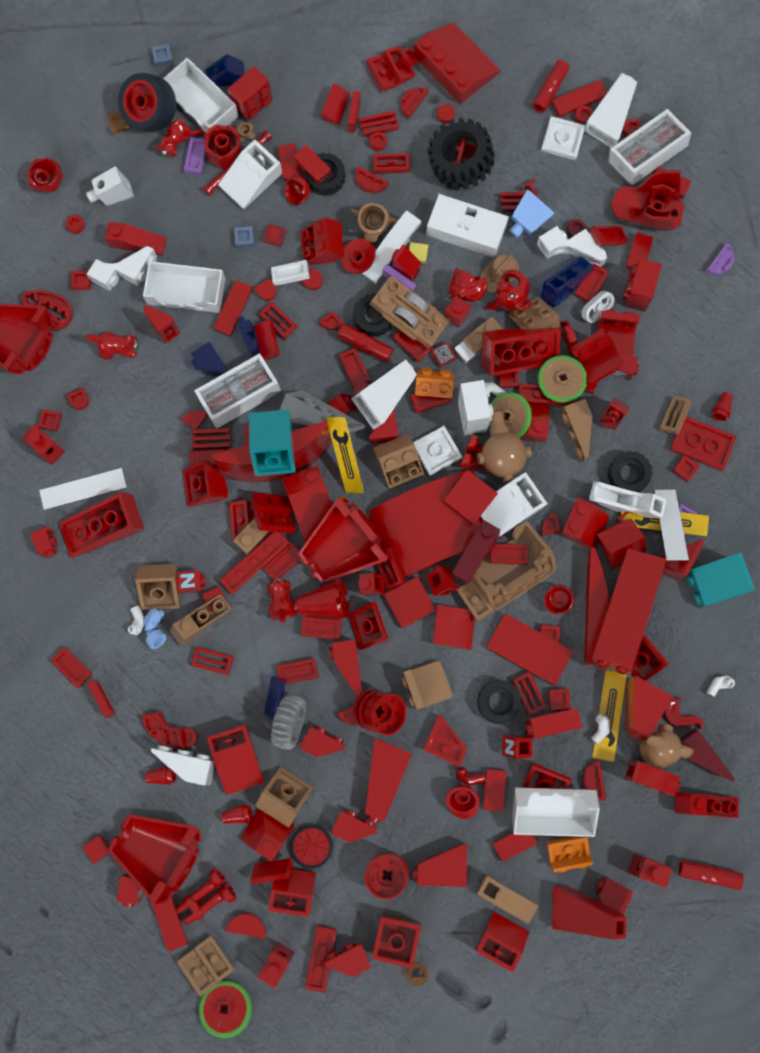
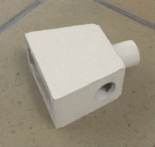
[86,166,134,205]

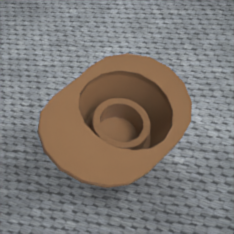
[480,254,519,293]

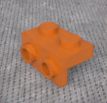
[415,368,454,398]
[546,836,593,872]

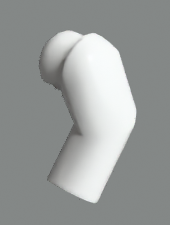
[484,382,505,397]
[128,606,144,635]
[706,676,735,697]
[591,714,610,745]

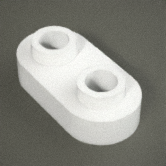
[582,291,614,323]

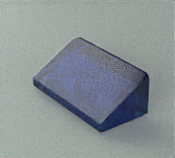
[264,676,286,720]

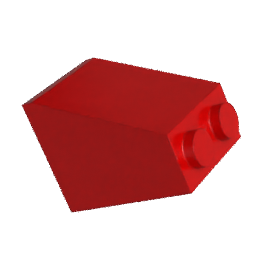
[624,676,672,740]

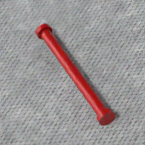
[203,130,272,196]

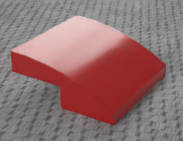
[366,46,415,92]
[253,492,296,534]
[229,500,273,540]
[433,605,475,650]

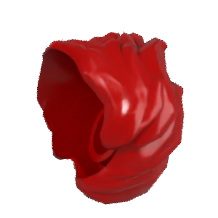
[27,158,63,193]
[449,268,488,302]

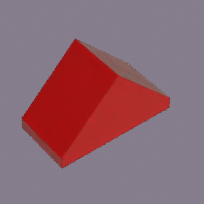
[369,409,398,444]

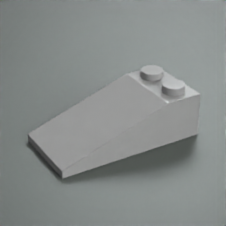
[280,391,365,433]

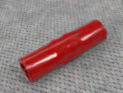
[532,60,570,113]
[337,323,394,362]
[678,860,744,890]

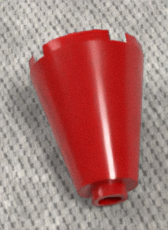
[294,580,350,619]

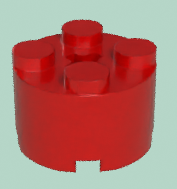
[204,124,243,170]

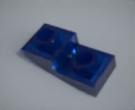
[239,316,259,358]

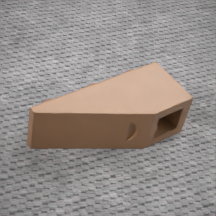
[561,399,592,463]
[170,594,232,647]
[476,873,538,924]

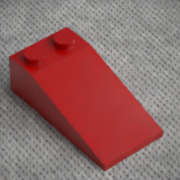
[482,328,561,376]
[282,465,332,543]
[59,493,144,558]

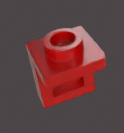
[327,394,356,414]

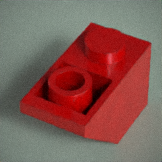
[392,244,421,282]
[299,725,346,757]
[331,809,378,843]
[320,942,371,977]

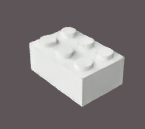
[458,380,493,436]

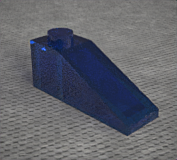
[540,256,594,308]

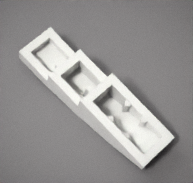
[362,210,421,284]

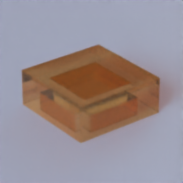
[107,111,130,134]

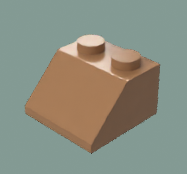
[135,564,180,610]
[255,767,314,827]

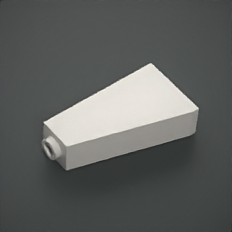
[584,73,637,148]
[352,360,417,430]

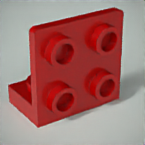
[570,328,624,385]

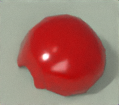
[284,175,310,206]
[544,585,574,615]

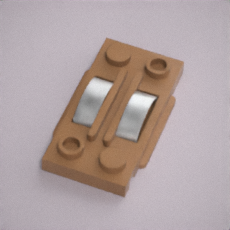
[370,275,450,349]

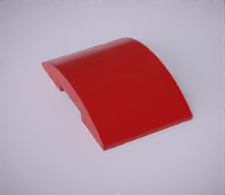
[212,421,332,482]
[368,469,503,580]

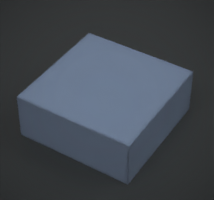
[152,44,173,67]
[234,226,254,248]

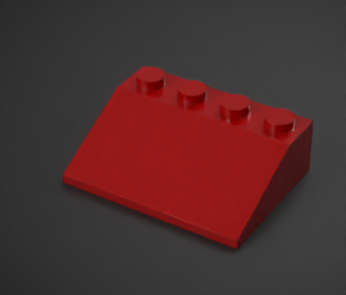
[414,22,501,104]

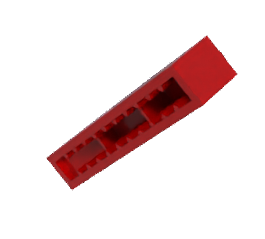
[584,547,610,666]

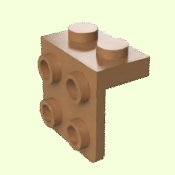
[509,297,562,331]
[401,661,452,710]

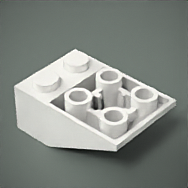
[218,140,282,209]
[480,472,548,537]
[151,745,215,786]

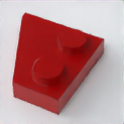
[423,715,467,767]

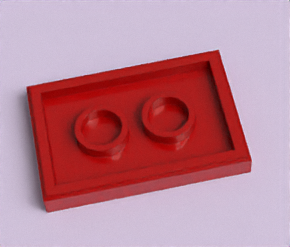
[669,416,737,471]

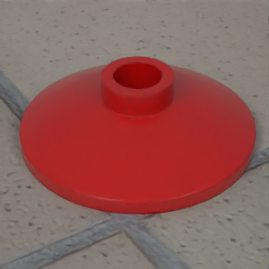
[341,239,376,274]

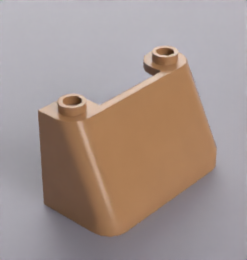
[472,521,557,610]

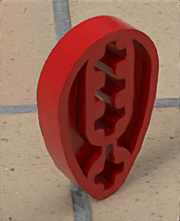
[22,290,73,331]

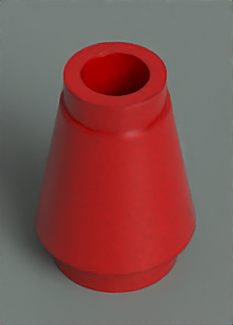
[712,392,733,421]
[145,766,177,785]
[222,803,253,824]

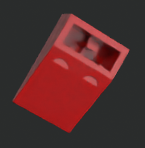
[207,725,265,795]

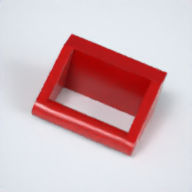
[143,305,180,344]

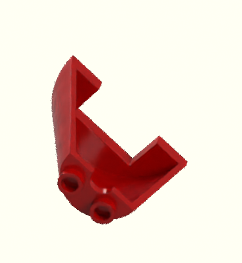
[0,303,53,375]
[298,496,389,584]
[107,814,201,904]

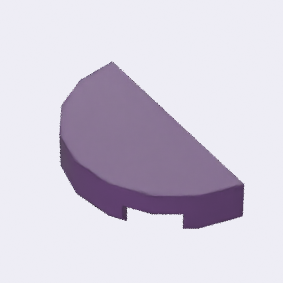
[705,242,735,275]
[382,264,416,291]

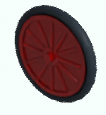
[291,825,333,869]

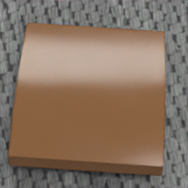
[176,936,234,997]

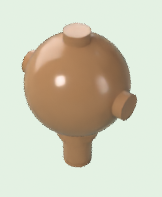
[477,411,532,483]

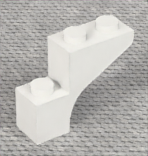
[537,226,607,267]
[87,247,157,291]
[589,482,667,518]

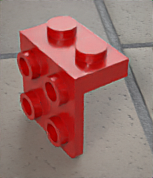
[597,309,640,355]

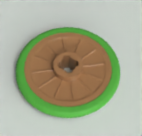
[538,355,587,403]
[488,392,531,438]

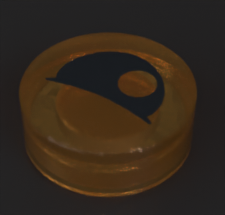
[408,963,428,986]

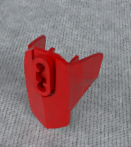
[611,170,684,230]

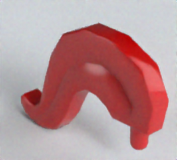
[664,697,704,729]

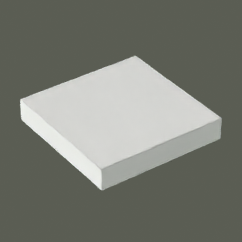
[541,116,586,160]
[413,426,463,476]

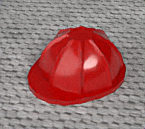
[446,784,479,819]

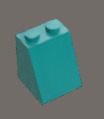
[249,409,295,476]
[687,552,755,609]

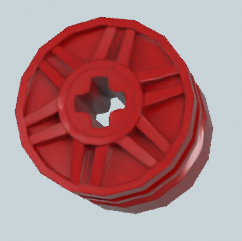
[353,688,406,736]
[364,852,410,900]

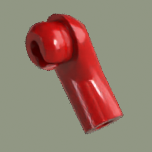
[456,767,485,786]

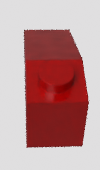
[105,221,167,256]
[329,640,362,697]

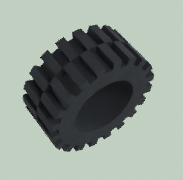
[427,118,495,190]

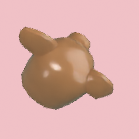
[350,203,398,242]
[640,724,694,769]

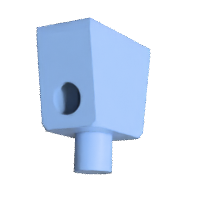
[510,190,554,238]

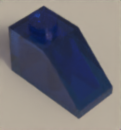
[205,54,245,86]
[190,341,229,377]

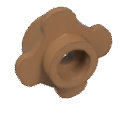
[236,123,255,142]

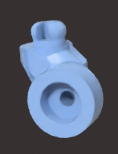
[144,608,167,649]

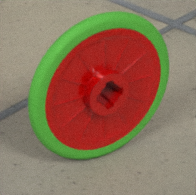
[199,980,252,1038]

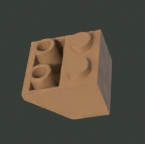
[373,434,424,489]

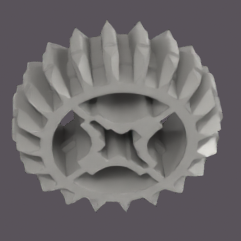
[271,695,307,750]

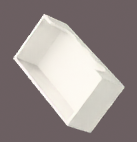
[163,58,239,132]
[143,261,225,313]
[512,788,599,837]

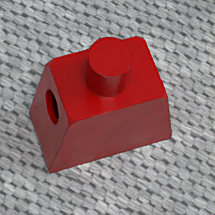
[22,425,65,465]
[628,854,672,888]
[257,942,295,988]

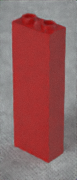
[592,549,667,675]

